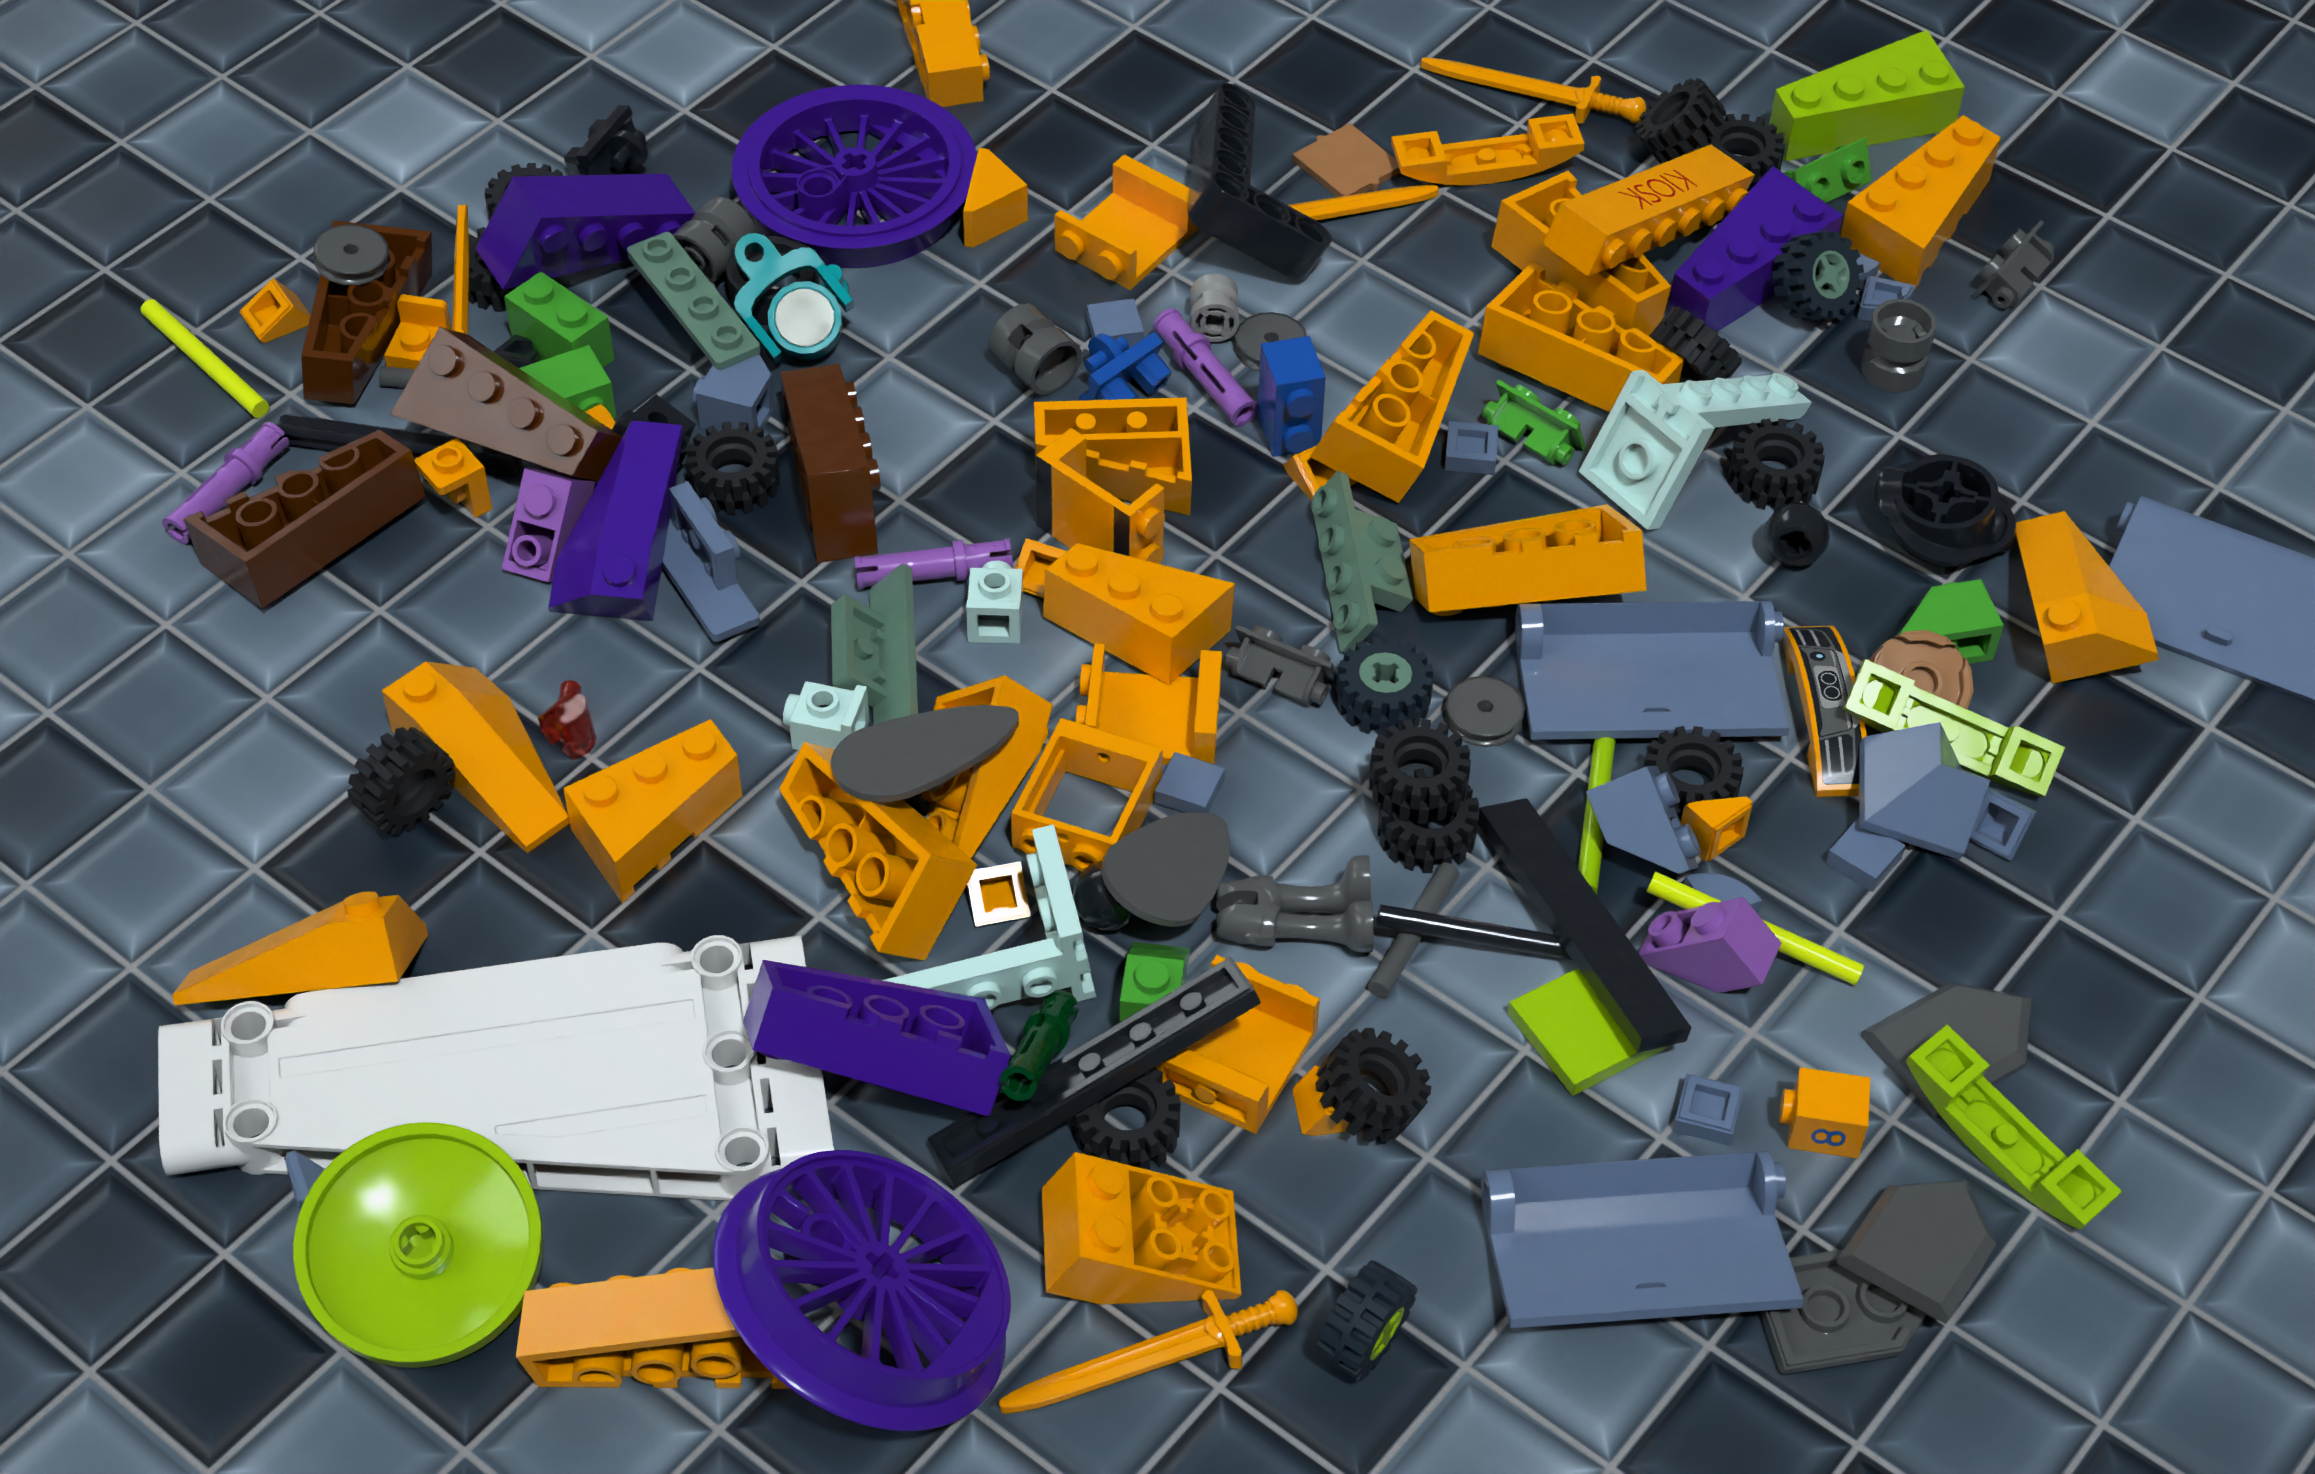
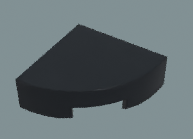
[494,334,540,368]

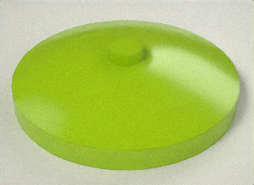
[293,1122,544,1368]

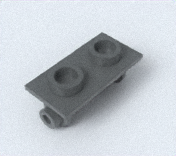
[1971,220,2054,309]
[1225,625,1337,706]

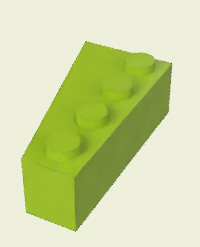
[1769,30,1965,161]

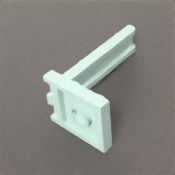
[1578,370,1812,530]
[883,824,1096,1010]

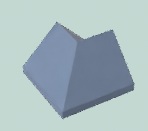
[1859,722,1990,860]

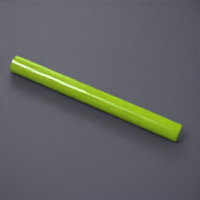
[1578,737,1616,895]

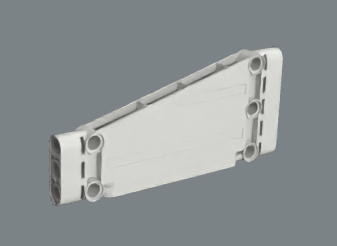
[158,935,834,1201]

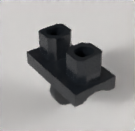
[564,105,648,175]

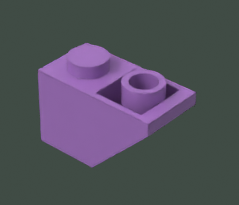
[501,468,595,582]
[1639,897,1782,993]

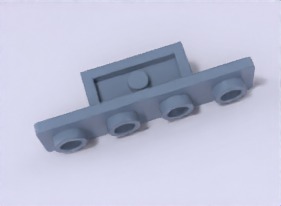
[662,481,760,642]

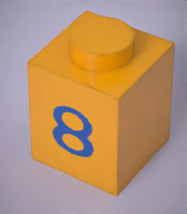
[1779,1067,1871,1159]

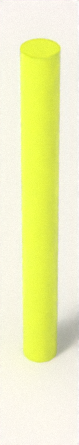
[141,299,269,418]
[1646,871,1864,986]

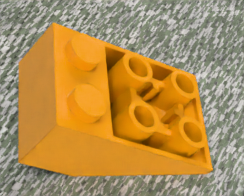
[1042,1152,1242,1305]

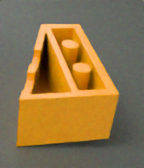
[1034,397,1192,516]
[1043,543,1235,685]
[563,719,743,903]

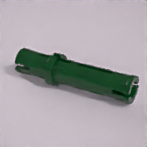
[1000,990,1079,1101]

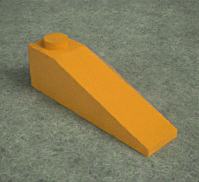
[382,661,570,853]
[921,675,1053,858]

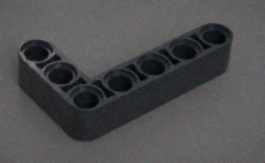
[1187,83,1332,281]

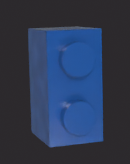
[1257,336,1326,457]

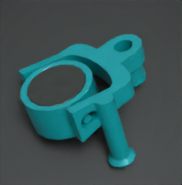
[734,233,854,365]

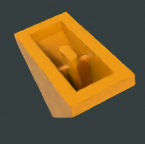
[963,148,1028,248]

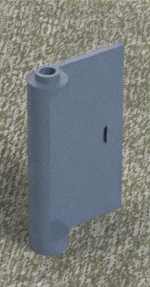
[2109,495,2315,705]
[1515,601,1789,740]
[1481,1151,1804,1328]

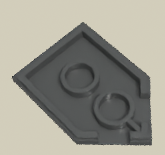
[1861,982,2032,1118]
[1836,1179,1997,1324]
[1758,1249,1927,1374]

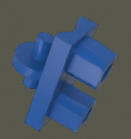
[1078,332,1172,401]

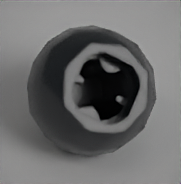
[1764,502,1830,567]
[1073,861,1136,931]

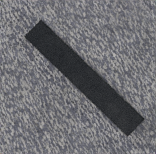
[1478,798,1692,1053]
[927,957,1261,1187]

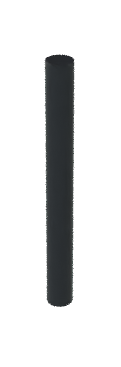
[1376,904,1572,960]

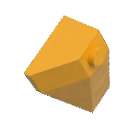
[2015,511,2159,684]
[172,891,428,1005]

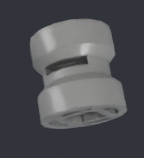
[1190,273,1239,342]

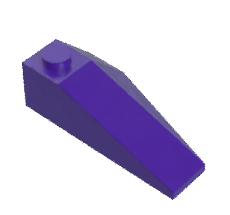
[548,421,684,621]

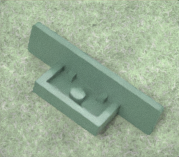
[627,232,760,370]
[1311,471,1413,652]
[831,564,918,725]

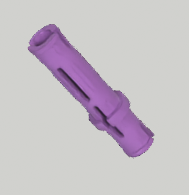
[1153,308,1259,426]
[162,422,289,544]
[854,538,1013,590]

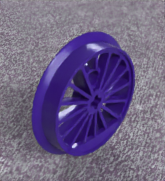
[732,85,977,268]
[713,1150,1011,1431]

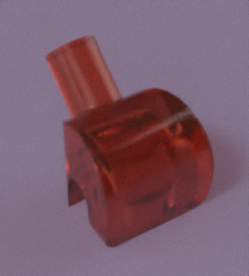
[538,680,597,760]

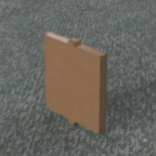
[1292,123,1401,197]

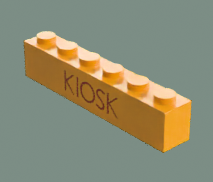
[1543,144,1755,276]

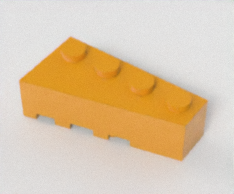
[896,0,990,107]
[1841,115,2001,290]
[1491,170,1671,336]
[1478,261,1684,412]
[1310,310,1474,503]
[1409,504,1647,616]
[779,742,977,961]
[516,1267,791,1389]

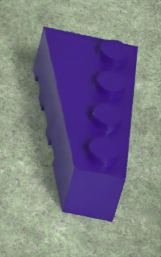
[1667,166,1843,332]
[475,174,695,290]
[743,960,1011,1117]

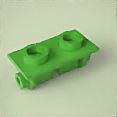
[1784,137,1872,203]
[1482,379,1586,465]

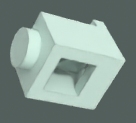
[966,561,1023,644]
[783,681,870,750]

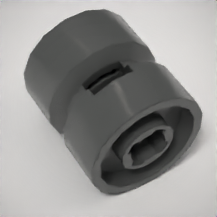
[673,196,757,284]
[1861,299,1937,393]
[989,303,1081,395]

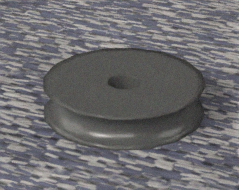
[314,224,389,285]
[1234,312,1307,372]
[1444,676,1525,747]

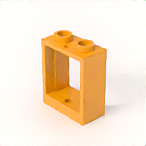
[1011,718,1163,872]

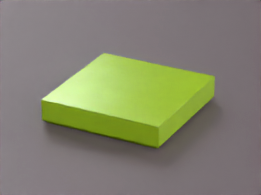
[1507,968,1667,1096]

